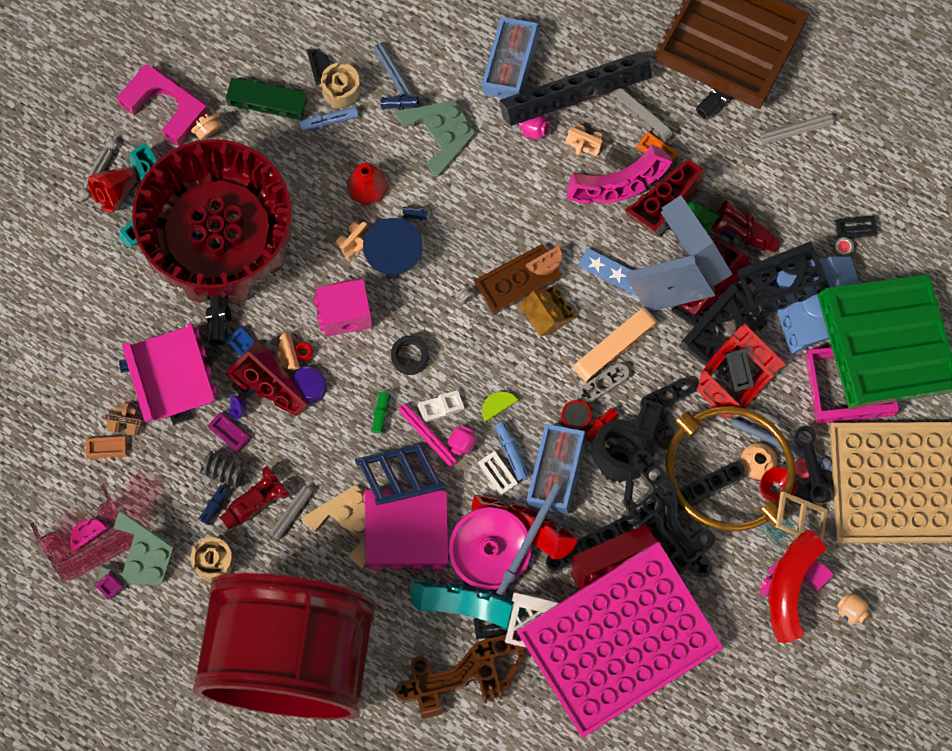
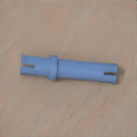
[299,106,358,132]
[494,421,530,482]

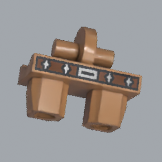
[104,401,144,436]

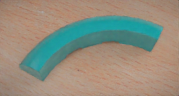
[119,142,157,248]
[410,581,526,629]

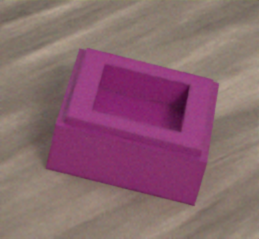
[94,570,125,600]

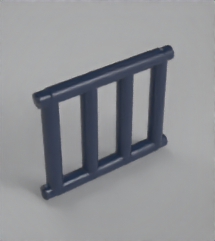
[355,443,446,506]

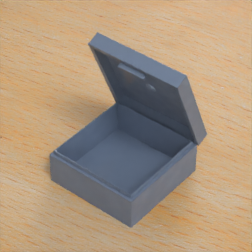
[626,195,732,312]

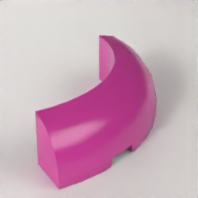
[567,144,672,204]

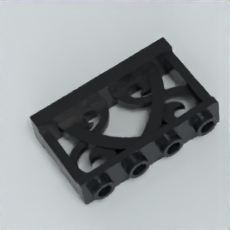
[736,241,830,318]
[679,283,769,376]

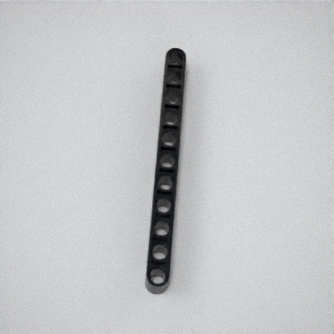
[545,462,745,574]

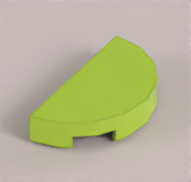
[482,392,518,423]

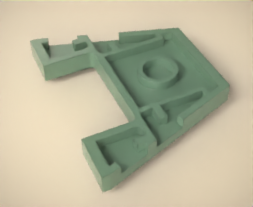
[395,100,475,178]
[97,509,174,585]

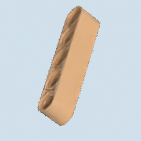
[573,307,659,383]

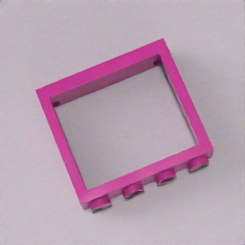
[805,346,899,424]

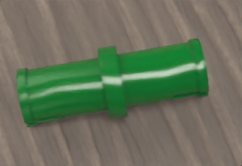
[371,392,391,434]

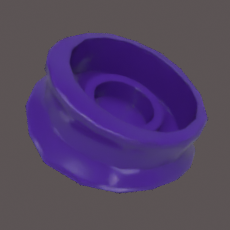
[292,367,327,403]

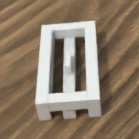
[478,451,518,496]

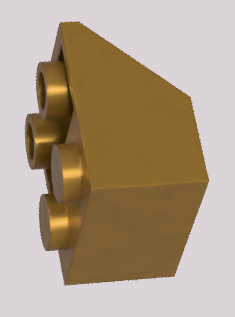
[519,286,577,337]

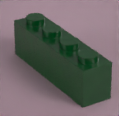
[226,77,308,121]

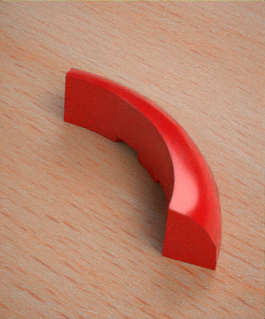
[471,495,578,559]
[768,529,827,643]

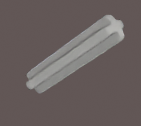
[271,486,313,540]

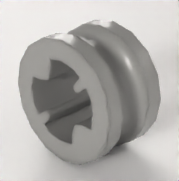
[456,286,476,305]

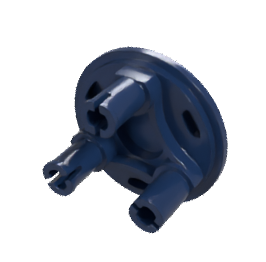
[363,218,423,280]

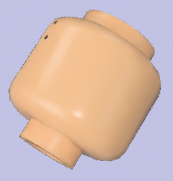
[837,594,869,624]

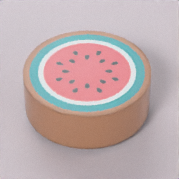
[833,237,854,257]

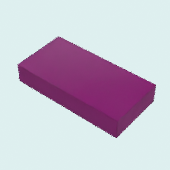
[207,412,251,453]

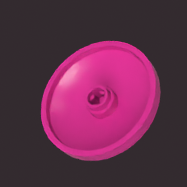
[448,507,531,590]

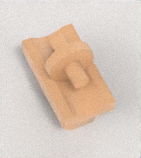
[565,124,603,157]
[336,222,369,260]

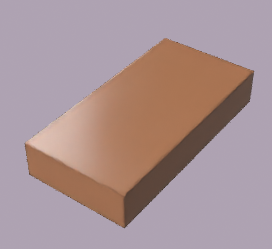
[86,436,127,459]

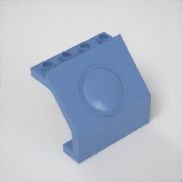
[770,257,860,354]

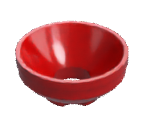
[759,467,797,503]

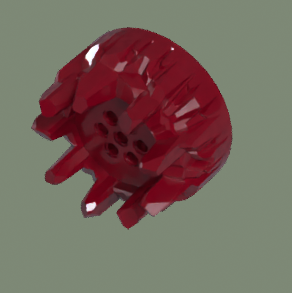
[132,139,293,303]

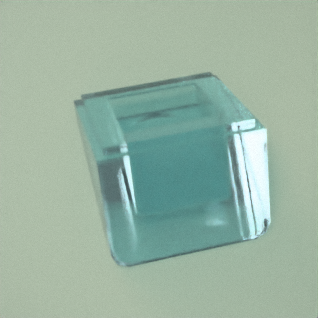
[759,521,790,546]

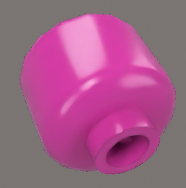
[519,115,550,140]
[448,425,477,456]

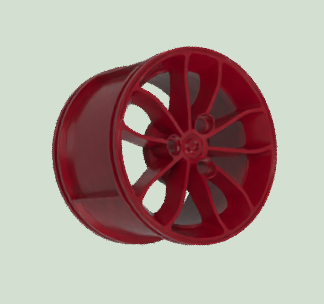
[192,573,376,720]

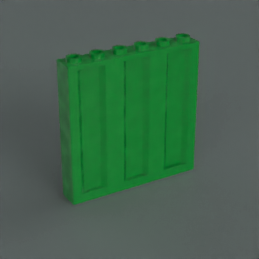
[817,274,952,409]

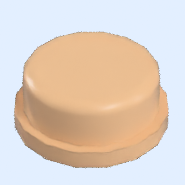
[191,113,223,140]

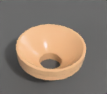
[740,443,777,480]

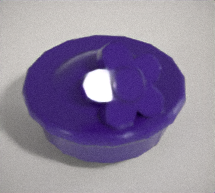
[228,395,246,419]

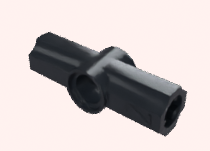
[696,88,733,120]
[206,295,232,346]

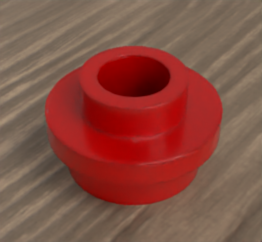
[294,342,314,362]

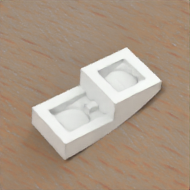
[418,390,464,423]

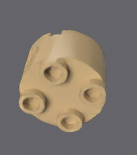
[321,63,360,108]
[190,537,234,582]

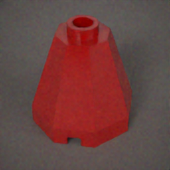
[346,162,388,206]
[87,167,138,213]

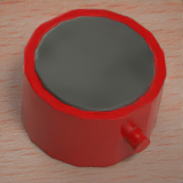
[561,399,592,431]

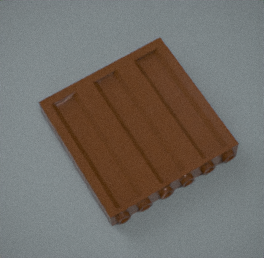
[655,0,809,110]

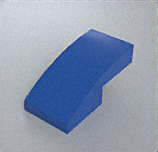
[227,327,255,356]

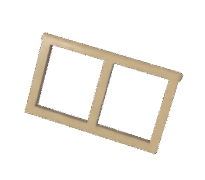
[775,492,828,542]

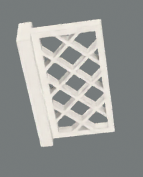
[505,593,558,647]

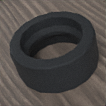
[391,335,429,375]

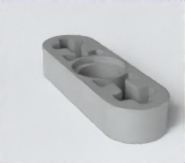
[577,364,629,405]

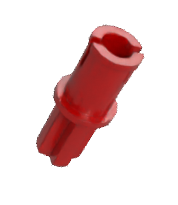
[585,408,618,442]

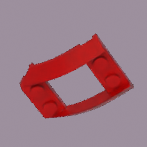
[696,323,786,418]

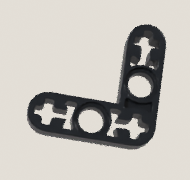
[640,378,694,450]

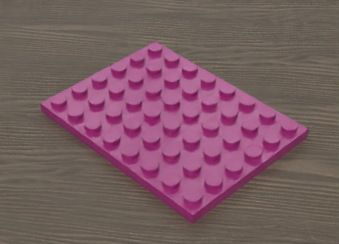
[516,541,723,738]

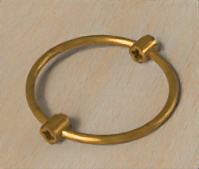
[666,406,795,531]

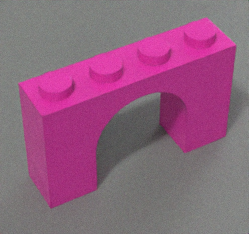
[116,64,208,147]

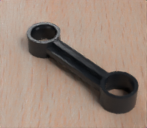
[794,426,831,506]

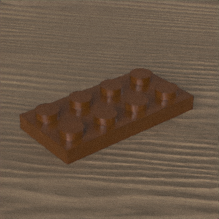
[474,243,562,315]

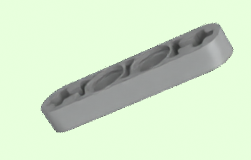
[610,88,672,143]

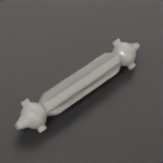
[78,136,119,203]

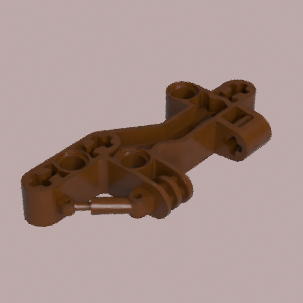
[395,632,528,719]

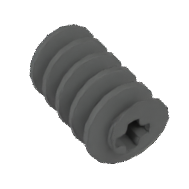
[200,451,246,489]

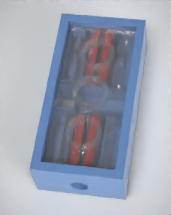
[482,17,540,98]
[526,424,587,515]

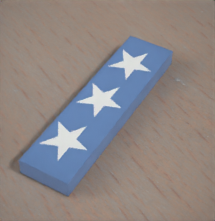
[578,248,637,296]

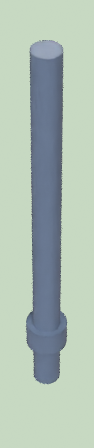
[732,418,832,472]
[496,483,561,596]

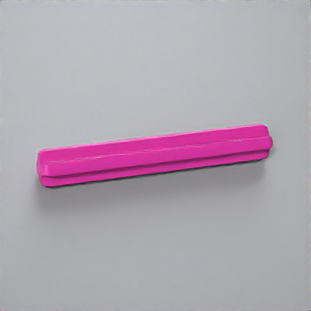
[399,403,457,467]

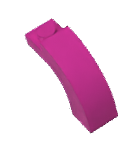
[759,560,834,597]

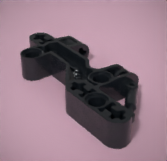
[621,449,715,578]

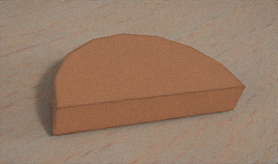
[526,245,562,275]

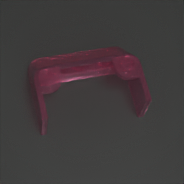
[30,484,133,581]

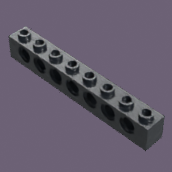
[499,52,652,126]

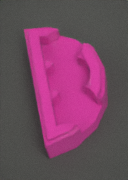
[70,520,108,552]

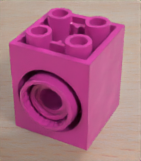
[313,279,372,337]

